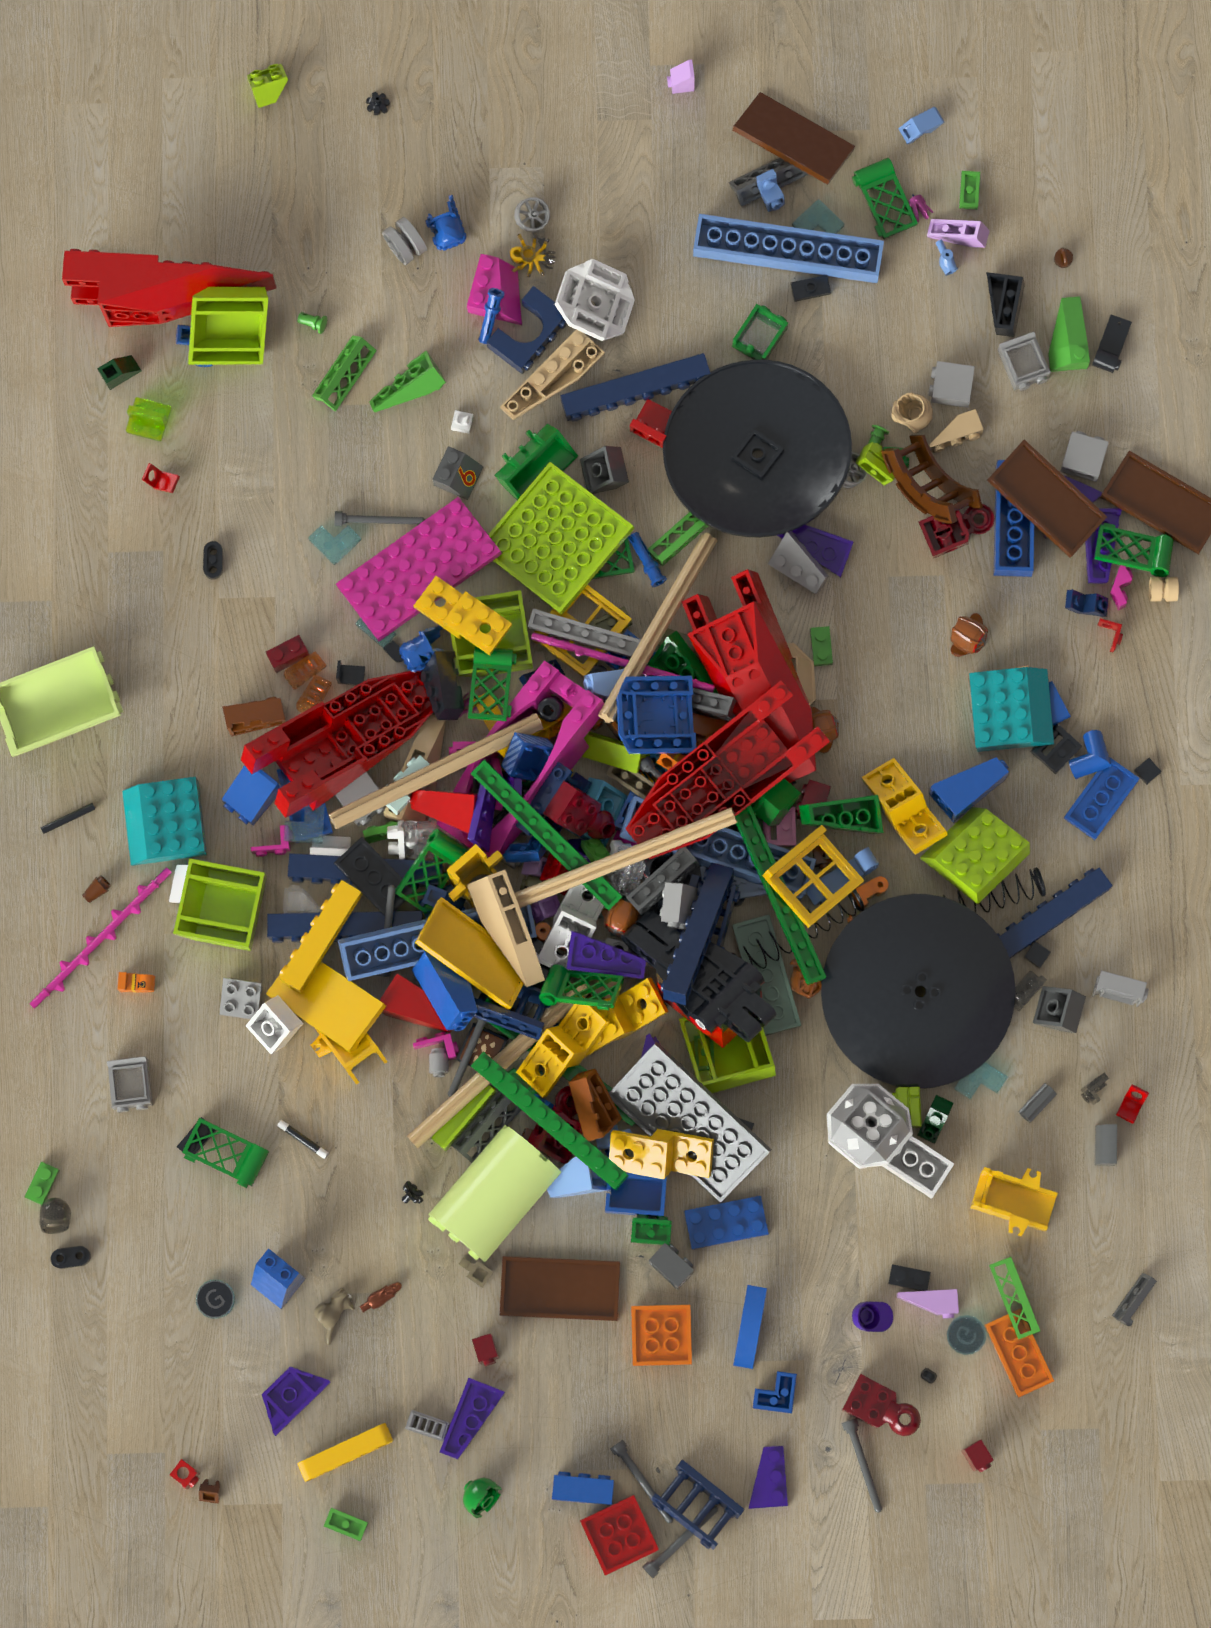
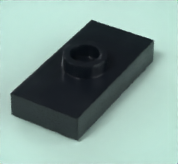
[790,275,831,302]

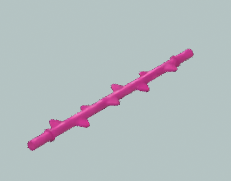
[531,632,715,693]
[29,867,172,1009]

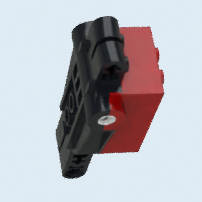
[621,910,777,1048]

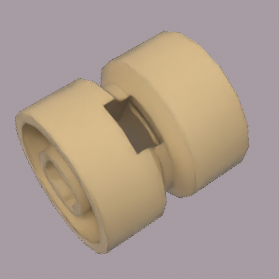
[1149,577,1179,602]

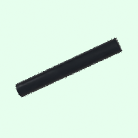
[40,802,96,834]

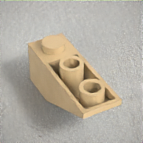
[929,409,983,453]

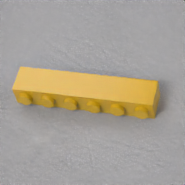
[280,880,363,993]

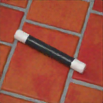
[277,1119,329,1159]

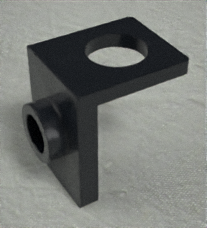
[336,660,365,685]

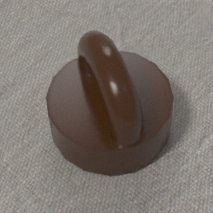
[1054,247,1073,268]

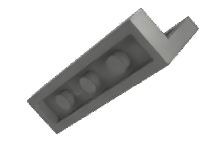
[729,158,808,206]
[692,688,737,721]
[626,847,700,915]
[451,1090,521,1163]

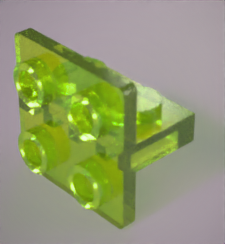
[126,397,172,442]

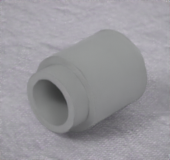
[429,1048,449,1077]

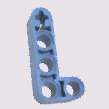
[806,847,879,906]

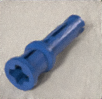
[478,288,505,344]
[628,532,667,587]

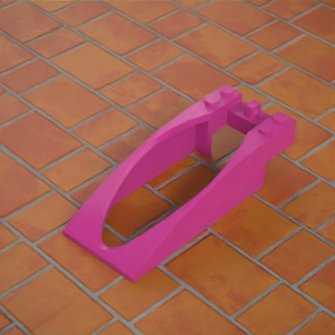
[437,661,604,858]

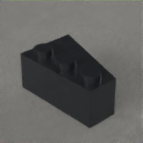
[986,272,1025,337]
[421,651,465,720]

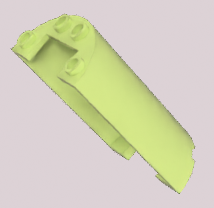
[0,646,123,757]
[428,1125,561,1262]

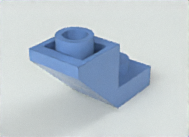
[898,107,945,144]
[756,169,785,212]

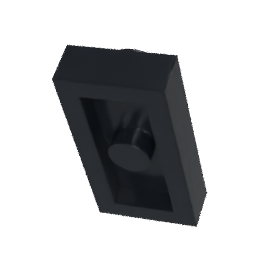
[177,1117,217,1154]
[888,1264,931,1291]

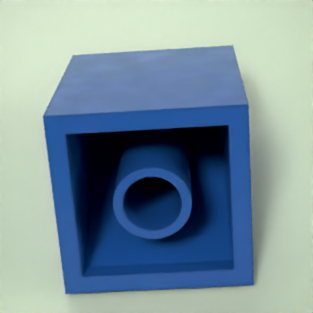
[222,765,281,826]

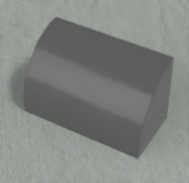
[1095,1124,1117,1166]

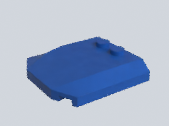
[616,676,696,754]

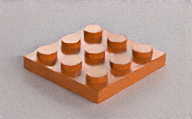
[631,1305,692,1366]

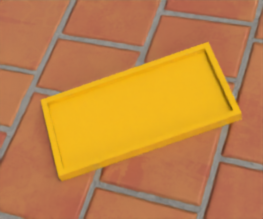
[415,897,524,1010]
[266,959,386,1053]

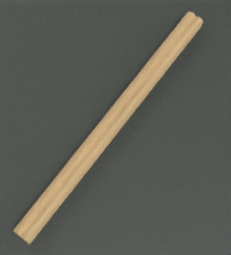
[598,533,717,723]
[329,713,543,829]
[514,807,738,908]
[407,984,591,1148]

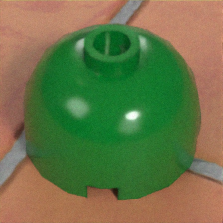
[463,1477,502,1518]

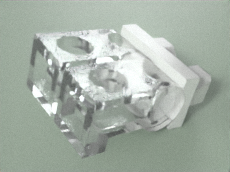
[387,818,437,860]
[606,840,646,895]

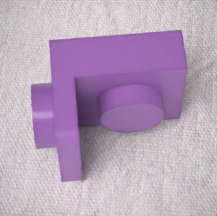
[531,895,560,923]

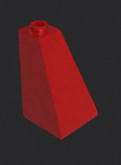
[410,789,478,833]
[379,974,452,1033]

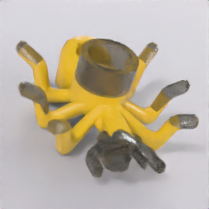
[510,233,556,277]

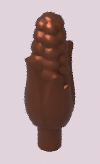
[359,1282,402,1313]

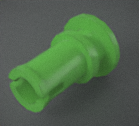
[297,312,328,334]
[867,425,889,445]

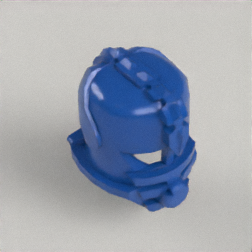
[425,195,467,251]
[399,625,444,672]

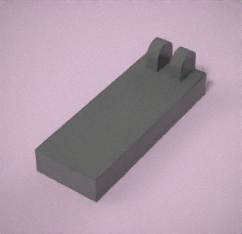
[1112,1273,1157,1326]

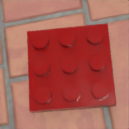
[580,1495,659,1576]

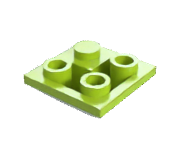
[247,64,288,108]

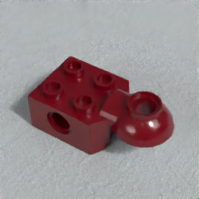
[918,504,995,559]
[543,781,615,840]
[528,1086,583,1164]
[842,1374,921,1436]

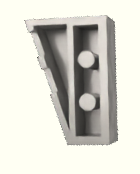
[768,531,829,594]

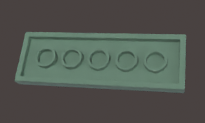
[732,915,801,1036]

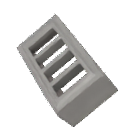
[405,1410,449,1441]

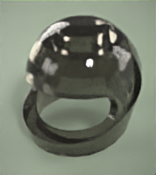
[39,1198,71,1234]

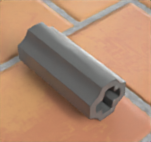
[1018,1083,1057,1123]

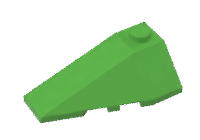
[1048,297,1090,372]
[369,351,446,412]

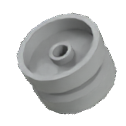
[382,217,427,265]

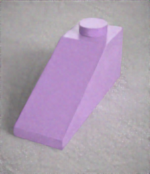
[927,219,990,248]
[897,1289,959,1319]

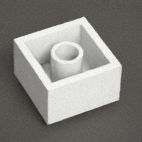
[246,995,304,1054]

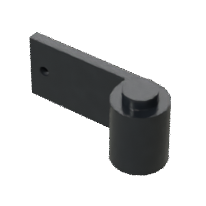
[1092,314,1132,373]

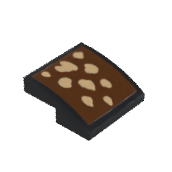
[456,1023,509,1067]

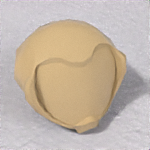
[892,392,933,433]

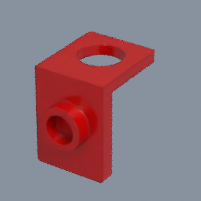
[142,463,180,493]
[1098,618,1123,653]
[1116,1084,1149,1124]
[170,1459,200,1489]

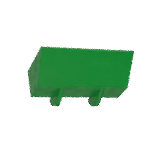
[494,424,578,500]
[750,778,801,826]

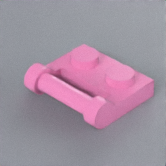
[763,807,796,847]

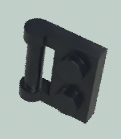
[1030,724,1082,775]

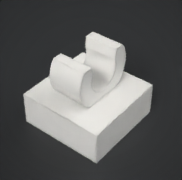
[451,410,474,434]

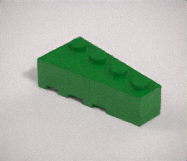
[648,630,719,694]
[799,795,884,834]

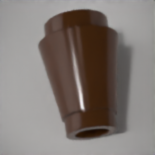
[82,875,111,903]

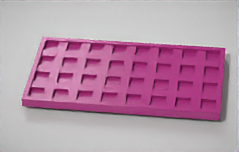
[336,497,502,642]

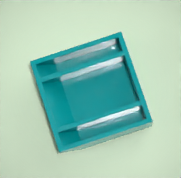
[969,667,1054,752]
[122,776,207,866]

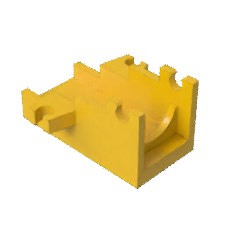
[447,844,503,908]
[310,1029,388,1085]
[970,1167,1058,1237]

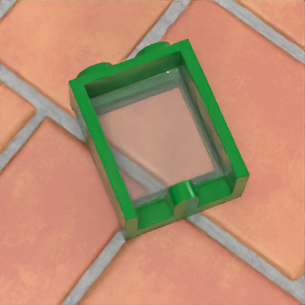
[732,304,788,360]

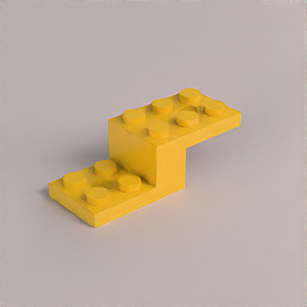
[413,576,512,655]
[862,758,948,855]
[581,977,669,1059]
[516,996,610,1098]
[609,1129,714,1179]

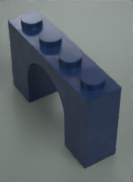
[486,286,567,374]

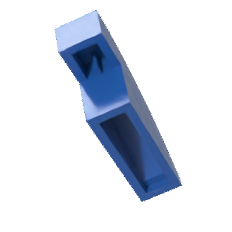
[733,1285,767,1369]

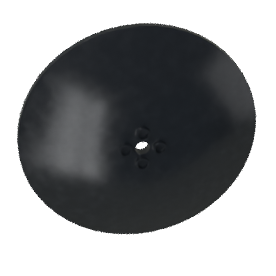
[663,360,852,538]
[821,894,1015,1089]

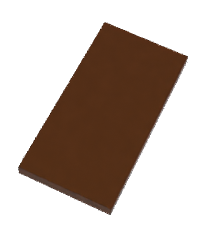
[732,92,855,185]
[987,439,1107,558]
[1100,451,1211,555]
[500,1256,620,1321]

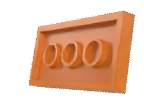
[984,1308,1054,1398]

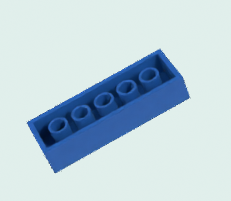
[993,460,1034,577]

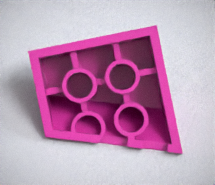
[467,254,522,325]

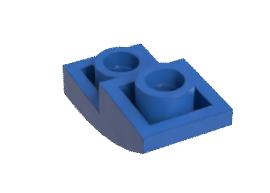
[1049,681,1071,725]

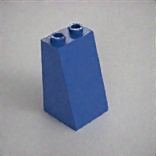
[929,757,1009,823]
[412,951,478,1031]
[251,1248,306,1309]

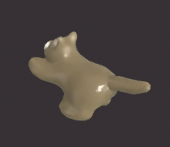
[314,1288,355,1345]

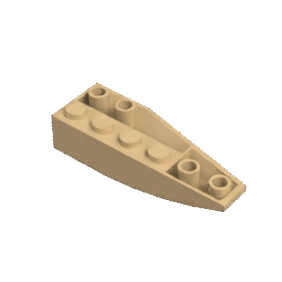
[500,329,605,420]
[384,714,446,831]
[467,870,545,987]

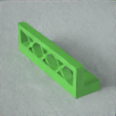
[312,335,377,411]
[648,512,708,567]
[989,1257,1040,1340]

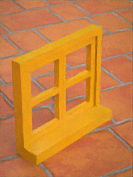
[531,585,632,678]
[762,825,865,928]

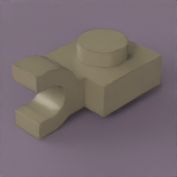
[459,1257,493,1288]

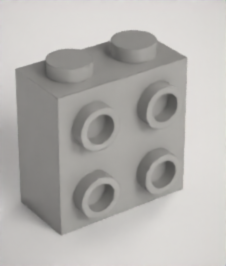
[928,361,975,408]
[1060,431,1108,482]
[335,772,386,827]
[660,882,698,930]

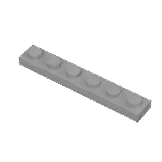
[528,609,641,658]

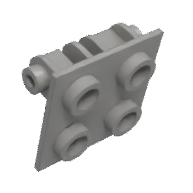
[219,978,263,1019]

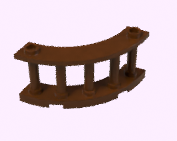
[881,435,983,524]

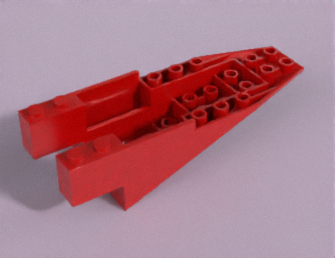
[62,249,277,327]
[682,569,816,783]
[241,669,433,818]
[626,680,830,859]

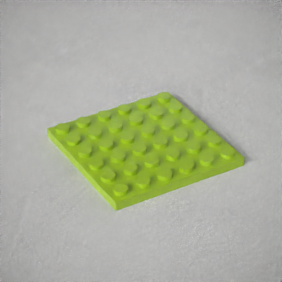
[488,462,635,615]

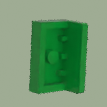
[631,1214,672,1246]

